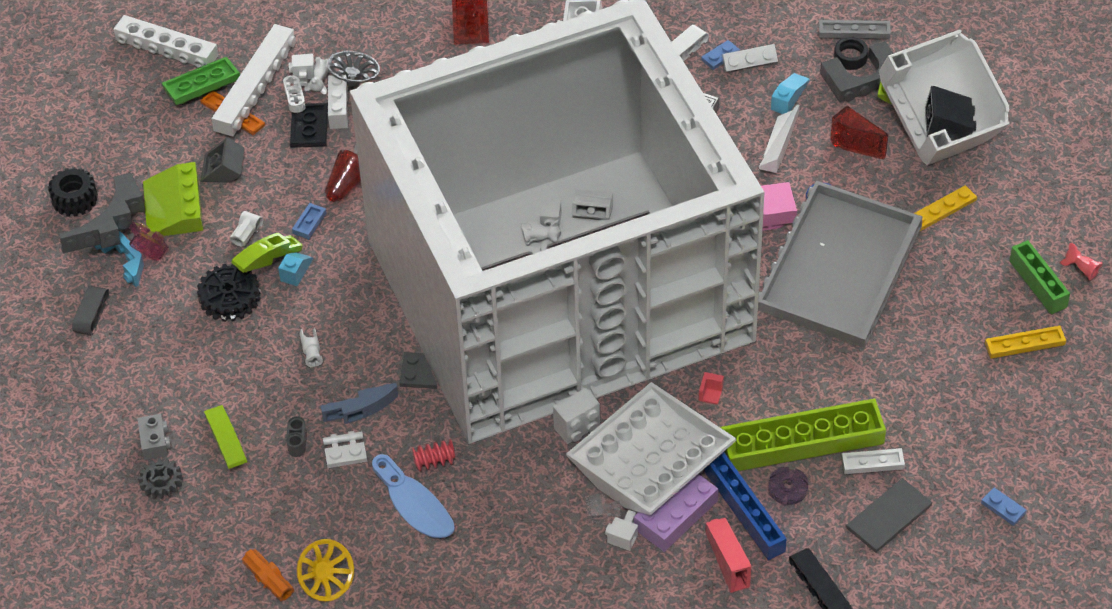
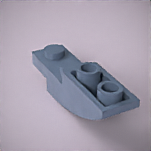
[321,383,398,424]

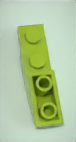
[231,232,303,273]

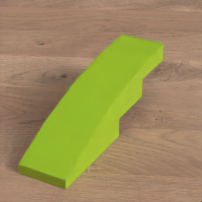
[204,405,247,469]

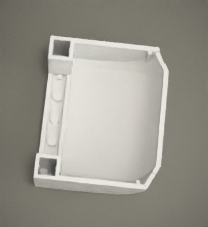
[879,30,1009,165]

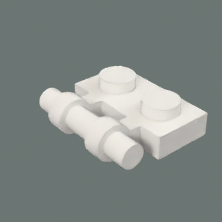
[323,431,367,468]

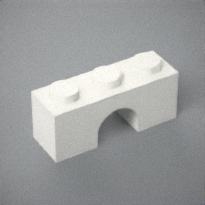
[328,75,348,129]

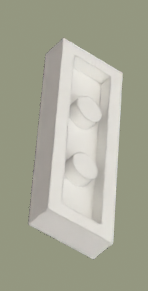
[722,44,778,72]
[841,448,905,474]

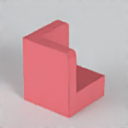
[699,372,724,405]

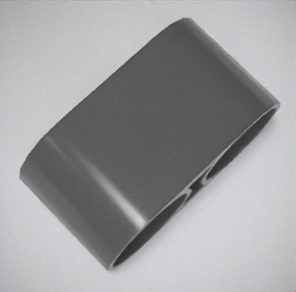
[286,416,307,457]

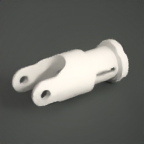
[300,328,323,367]

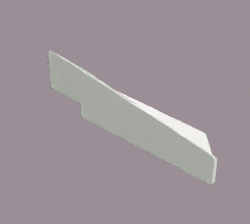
[759,105,799,173]

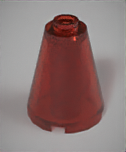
[325,150,361,202]

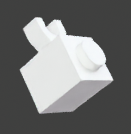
[289,54,315,86]
[605,510,638,551]

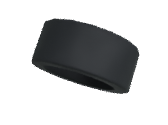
[834,37,868,70]

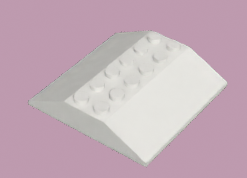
[566,382,736,515]

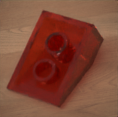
[452,0,489,45]
[830,106,889,160]

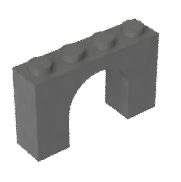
[820,41,894,103]

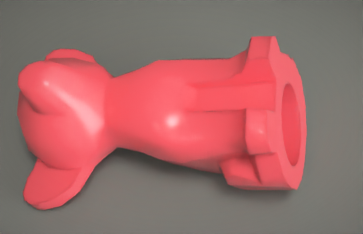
[1060,243,1103,280]

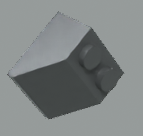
[200,137,244,183]

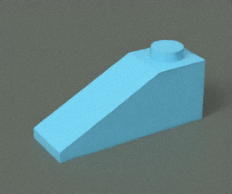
[771,73,810,114]

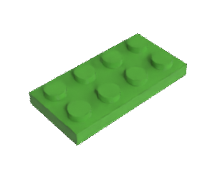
[162,57,240,105]

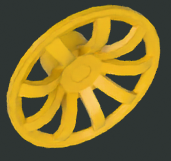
[297,539,354,601]

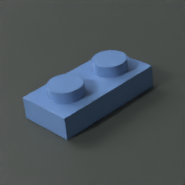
[701,40,740,70]
[292,203,326,239]
[981,487,1027,526]

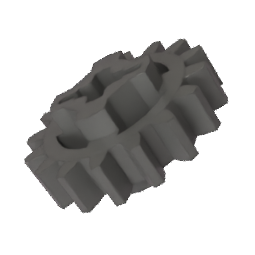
[138,458,183,499]

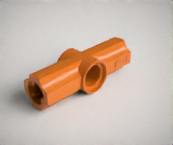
[242,549,294,601]

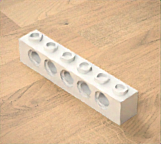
[114,15,219,68]

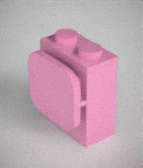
[761,182,797,231]

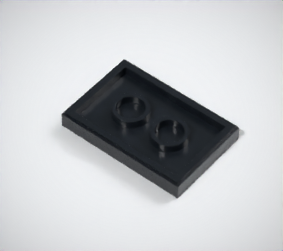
[290,103,328,148]

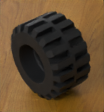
[48,167,98,217]

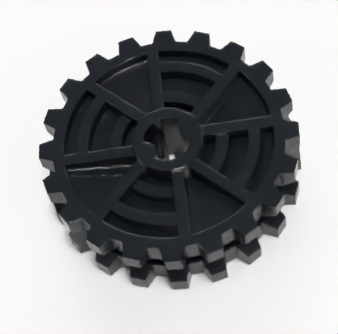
[197,264,261,322]

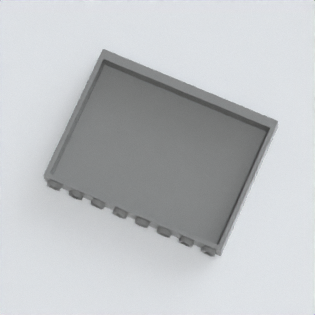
[758,181,922,348]

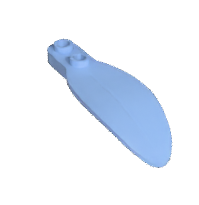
[372,454,454,538]

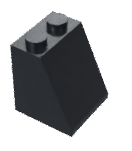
[925,86,976,138]

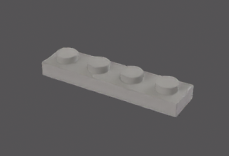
[819,20,891,39]

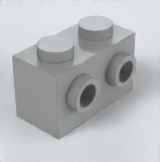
[137,414,171,460]

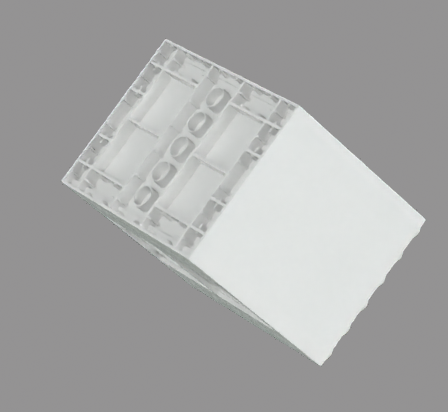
[350,0,765,444]

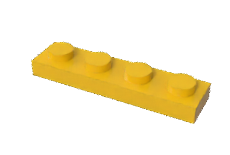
[914,185,977,231]
[985,325,1066,359]

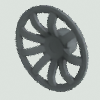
[326,51,380,87]

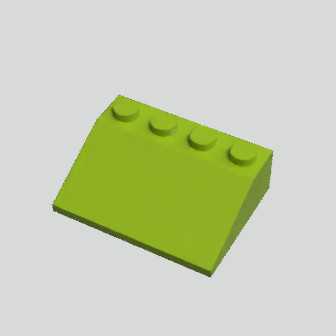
[143,162,203,238]

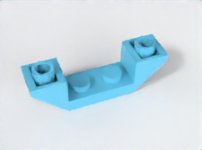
[94,231,144,287]

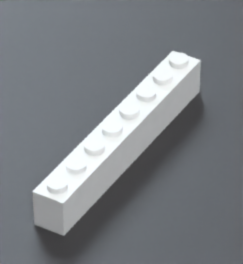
[212,24,296,136]

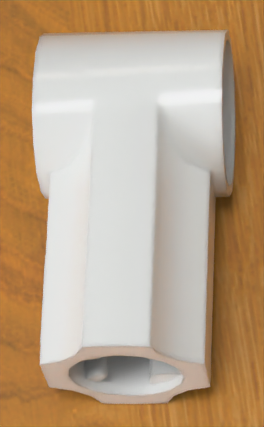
[230,211,263,247]

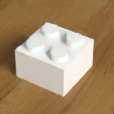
[553,388,600,444]

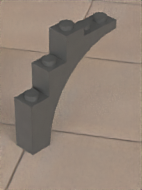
[59,173,145,254]

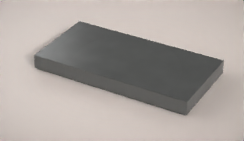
[846,478,932,553]

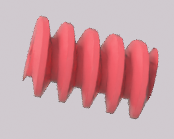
[412,439,455,471]

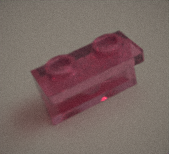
[129,221,169,261]

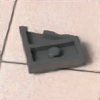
[399,352,437,389]

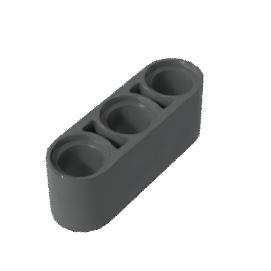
[72,285,109,335]

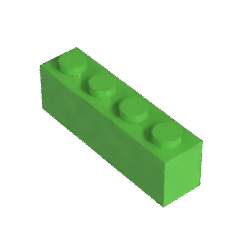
[1010,240,1070,314]

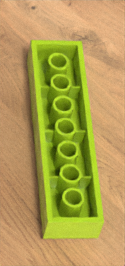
[720,398,886,471]

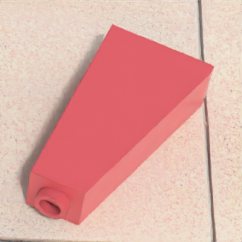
[706,518,751,593]

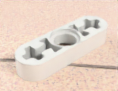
[283,76,305,113]

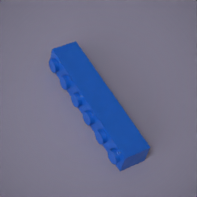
[704,452,787,560]

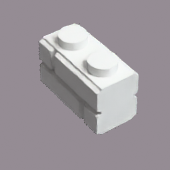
[572,190,613,220]

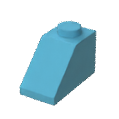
[278,252,313,286]

